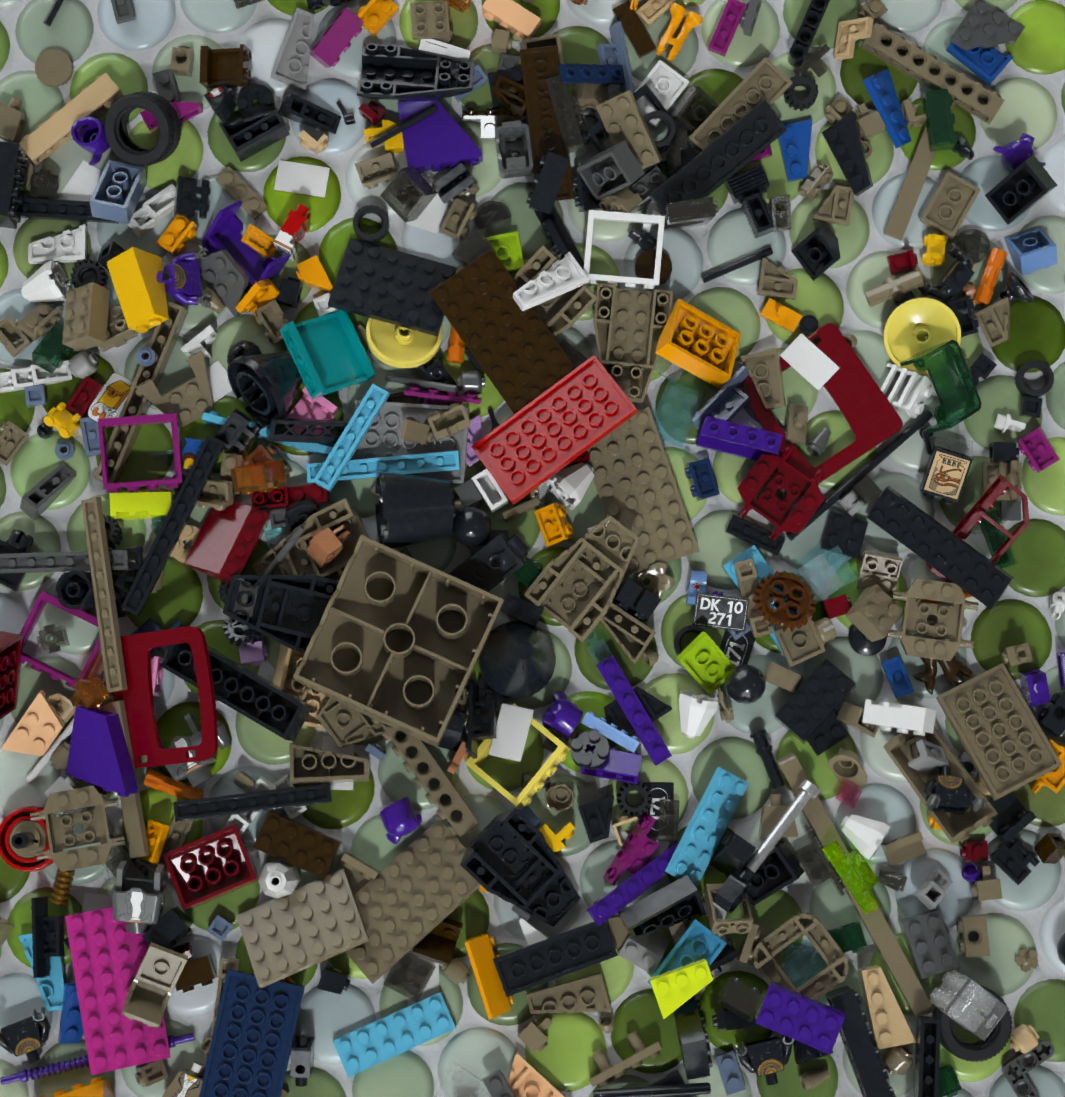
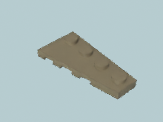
[526,973,612,1014]

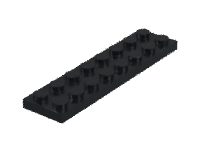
[648,100,787,226]
[867,486,1014,609]

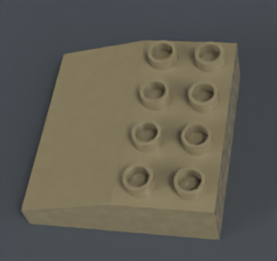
[293,535,504,748]

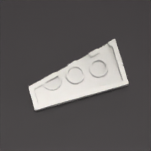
[513,252,589,311]

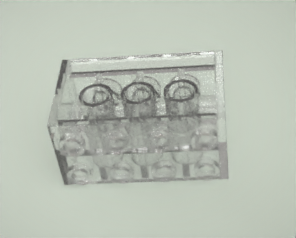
[929,970,1009,1041]

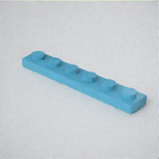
[313,384,390,492]

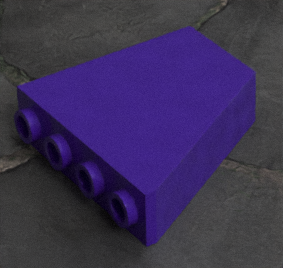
[397,99,483,175]
[66,705,138,797]

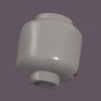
[68,350,98,379]

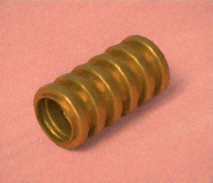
[50,868,75,906]

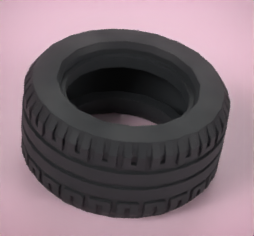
[104,91,181,167]
[932,983,1012,1062]

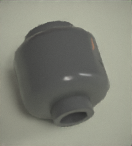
[458,370,486,396]

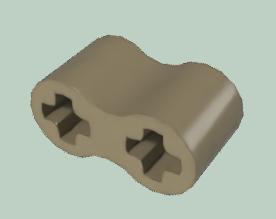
[764,661,803,694]

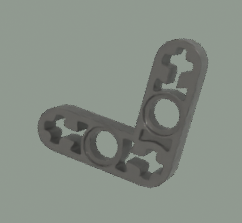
[1002,1040,1054,1097]

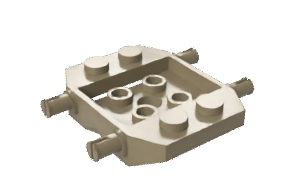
[887,578,979,661]
[30,786,125,872]

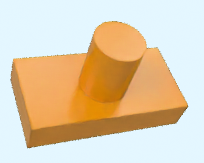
[241,224,276,258]
[760,298,802,333]

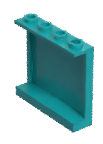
[280,310,376,399]

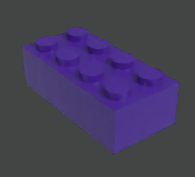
[755,982,846,1055]

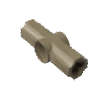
[864,270,924,307]

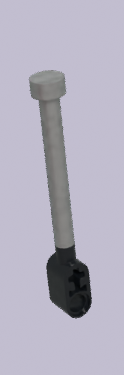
[713,780,820,914]

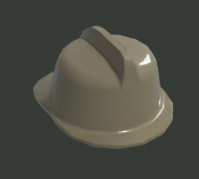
[828,747,867,789]

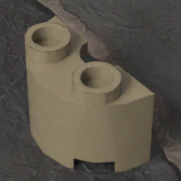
[571,84,609,111]
[599,186,643,213]
[254,299,289,343]
[0,316,34,358]
[427,402,472,440]

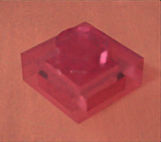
[835,782,862,808]

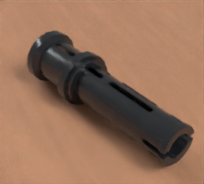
[749,729,785,789]

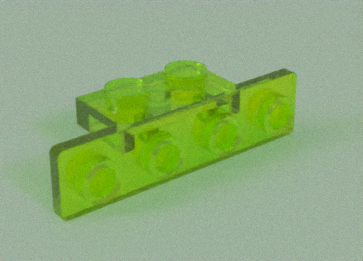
[822,841,880,914]

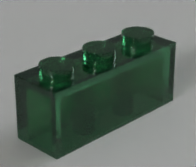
[922,89,958,152]
[979,510,1018,569]

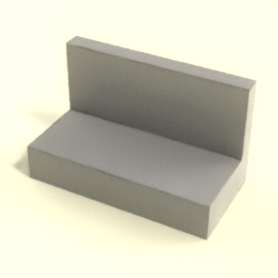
[908,739,949,775]

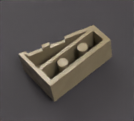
[600,603,656,665]

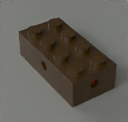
[253,811,342,879]

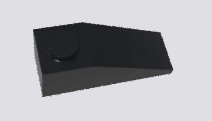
[278,93,341,134]

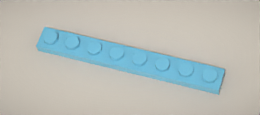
[202,411,351,460]
[306,451,461,483]

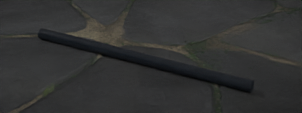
[785,410,933,541]

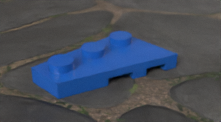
[946,43,1013,85]
[777,119,813,182]
[58,983,84,1044]

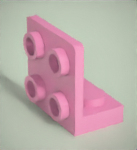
[287,387,339,429]

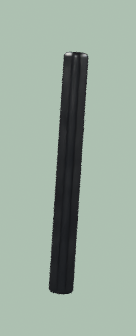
[593,1082,711,1097]

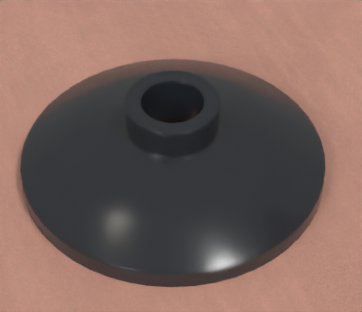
[848,624,887,656]

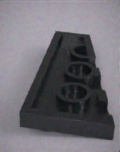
[822,111,873,196]

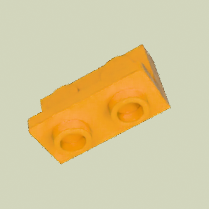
[357,0,399,37]
[156,215,198,257]
[235,278,280,316]
[534,502,574,547]
[139,819,170,864]

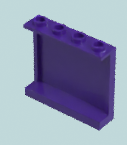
[696,416,783,461]

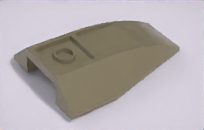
[593,283,673,403]

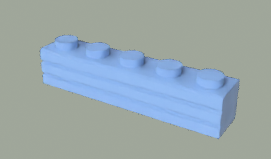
[581,711,640,753]

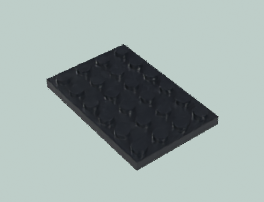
[328,238,457,337]

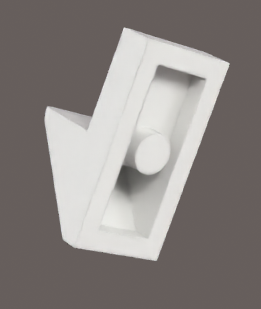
[181,325,217,358]

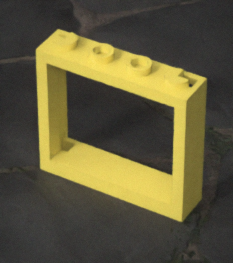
[465,703,570,809]

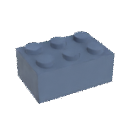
[89,160,147,224]

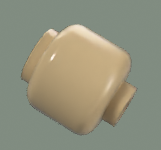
[1009,1024,1040,1054]

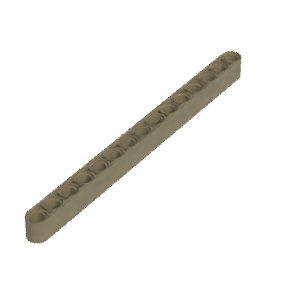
[776,752,934,1020]

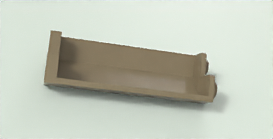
[883,726,998,844]

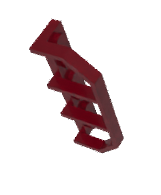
[926,474,1029,584]

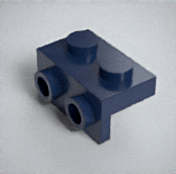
[684,458,720,501]

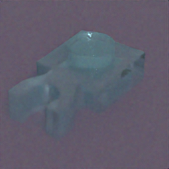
[585,629,613,665]

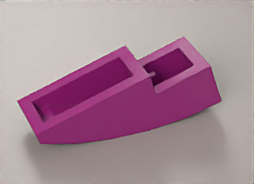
[140,102,203,131]

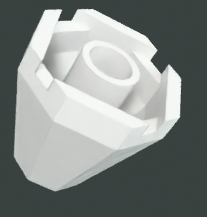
[21,260,71,302]
[546,462,594,510]
[679,690,719,739]
[841,814,891,861]
[259,859,301,899]

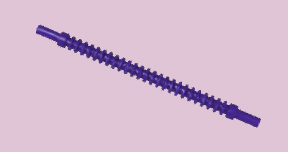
[0,1033,195,1085]

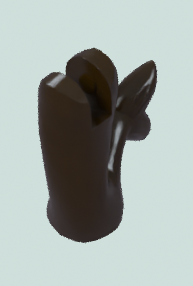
[913,655,973,695]

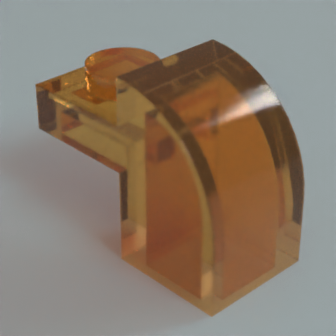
[71,677,109,709]

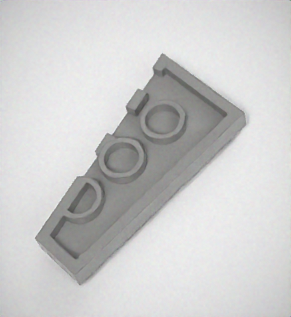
[270,8,314,92]

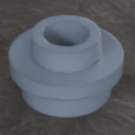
[136,347,156,367]
[55,441,75,460]

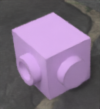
[239,641,269,667]

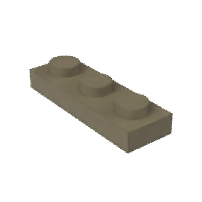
[215,166,268,220]

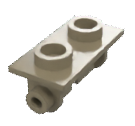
[799,163,834,203]

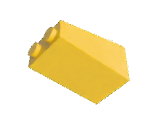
[107,247,169,333]

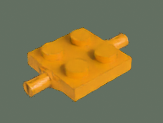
[1029,739,1065,794]

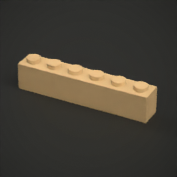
[20,73,123,166]

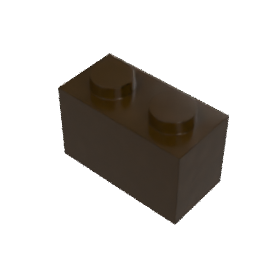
[175,954,217,993]

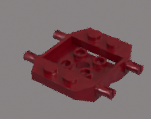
[737,446,825,542]

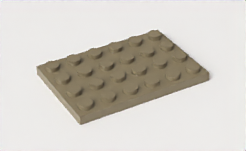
[936,663,1062,801]
[236,869,370,988]

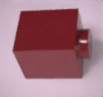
[821,594,852,619]

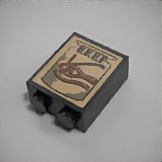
[919,445,973,504]

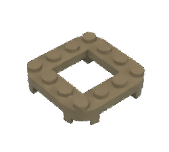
[753,912,849,1000]

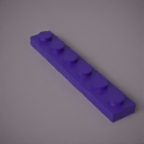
[596,655,672,766]
[587,842,679,926]

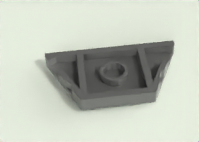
[196,249,249,317]

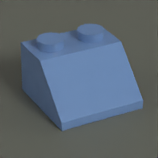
[1005,227,1058,275]

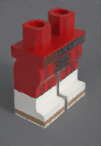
[273,204,311,261]

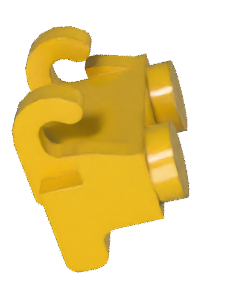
[922,234,947,268]
[44,402,81,438]

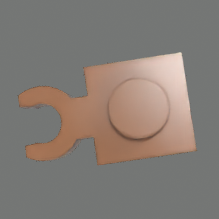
[447,741,469,774]

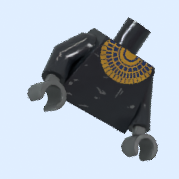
[918,243,975,300]
[922,766,986,814]
[0,1007,51,1064]
[733,1034,794,1085]

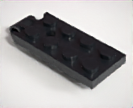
[448,532,529,592]

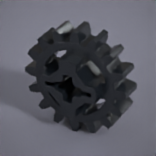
[223,617,263,647]

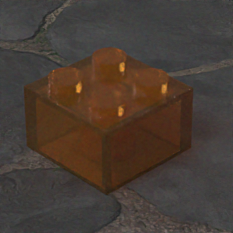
[230,459,287,495]

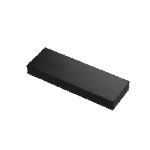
[725,515,786,556]

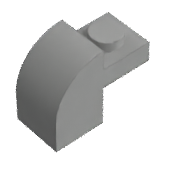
[915,868,953,910]

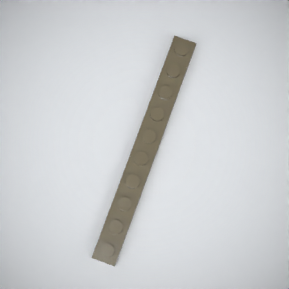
[81,497,128,693]

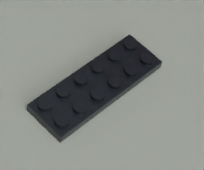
[493,921,618,997]

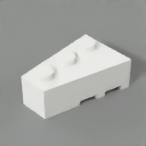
[862,699,937,736]

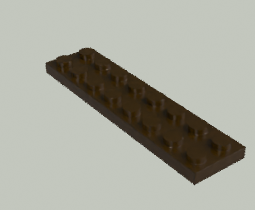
[520,45,574,201]

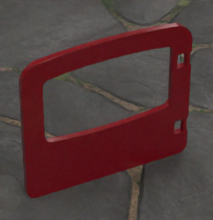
[742,323,903,483]
[114,626,218,768]

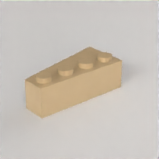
[858,965,916,1050]

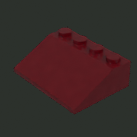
[184,501,270,584]
[0,631,23,719]
[163,824,259,910]

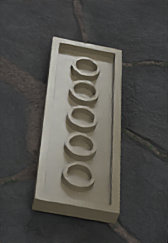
[688,58,793,151]

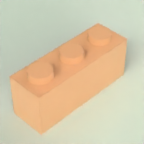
[482,0,541,41]

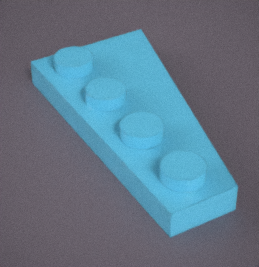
[18,933,66,1011]

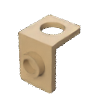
[612,815,638,846]

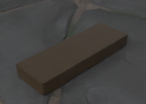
[612,0,656,59]

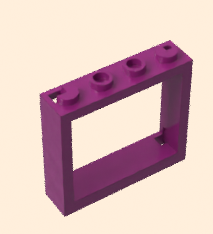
[98,413,182,493]
[20,591,102,689]

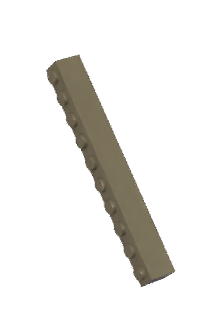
[94,301,188,483]

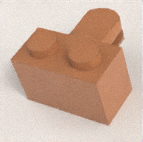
[307,524,351,569]

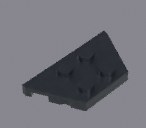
[604,686,672,748]

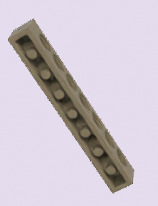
[861,23,1005,124]
[370,717,479,838]

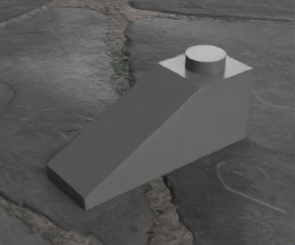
[20,463,76,520]

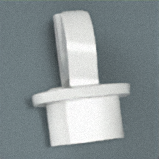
[994,414,1026,433]
[1050,592,1065,620]

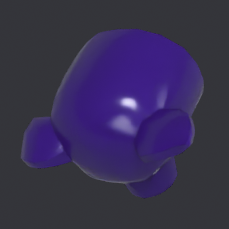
[71,117,109,166]
[993,133,1046,172]
[542,691,583,739]
[380,797,422,844]

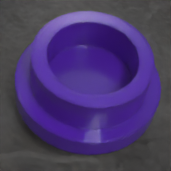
[961,863,981,882]

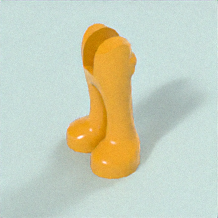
[656,3,703,62]

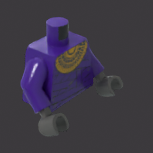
[156,248,212,308]

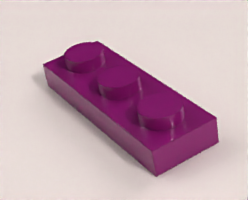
[708,0,746,57]

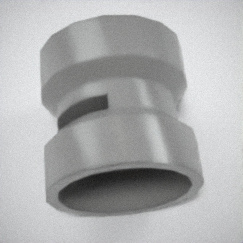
[839,490,865,517]

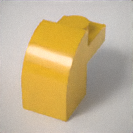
[364,120,405,154]
[538,822,575,852]

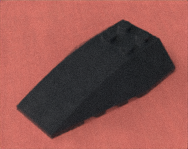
[223,575,339,653]
[460,807,580,927]

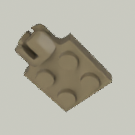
[774,618,836,667]

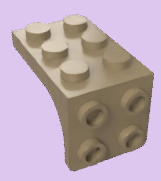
[122,942,188,1028]

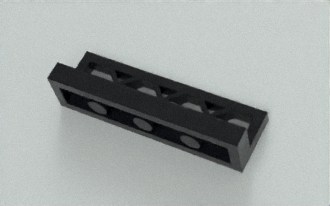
[266,418,348,444]

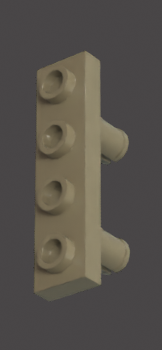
[589,1031,662,1088]

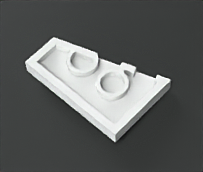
[28,224,87,264]

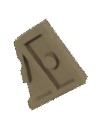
[813,185,854,226]
[757,258,798,300]
[975,297,1010,348]

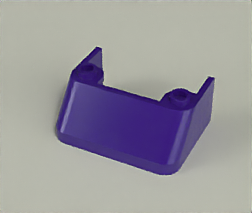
[202,200,291,294]

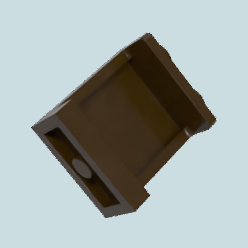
[199,44,252,89]

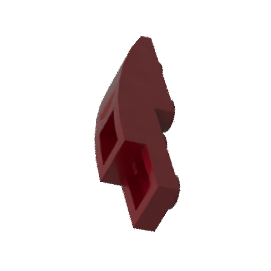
[251,484,330,510]

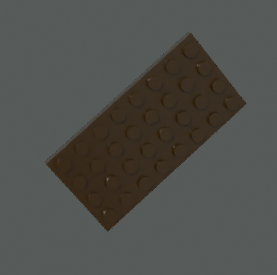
[429,248,576,414]

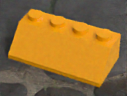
[465,932,514,1020]

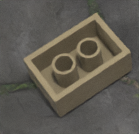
[62,282,110,351]

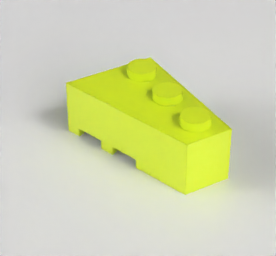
[109,489,174,521]
[649,958,713,1019]

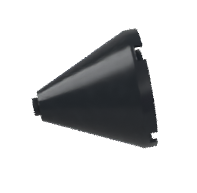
[227,351,303,426]
[478,621,556,699]

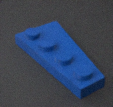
[863,69,911,148]

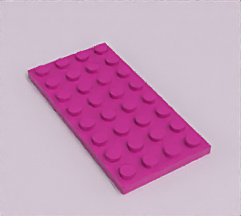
[64,907,171,1075]

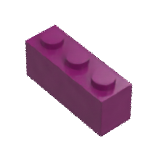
[309,7,364,68]

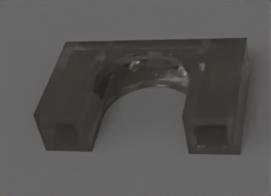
[660,197,718,231]

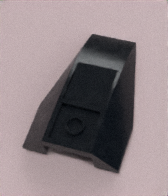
[357,43,474,101]

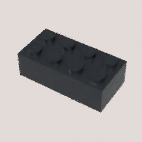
[0,141,30,229]
[774,658,856,744]

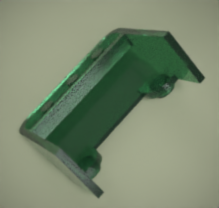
[900,340,981,434]

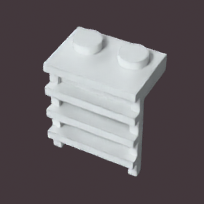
[881,363,933,419]

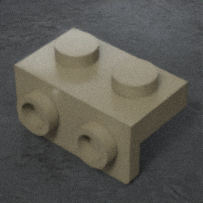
[355,151,399,189]
[439,198,478,242]
[196,478,233,511]

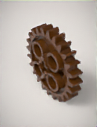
[753,571,816,632]

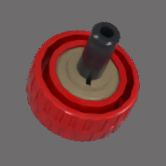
[0,806,63,872]

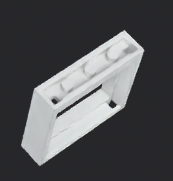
[584,210,665,289]

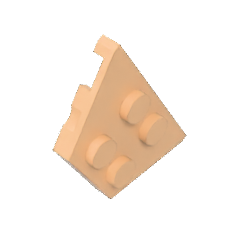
[1,690,65,756]
[508,1052,565,1097]

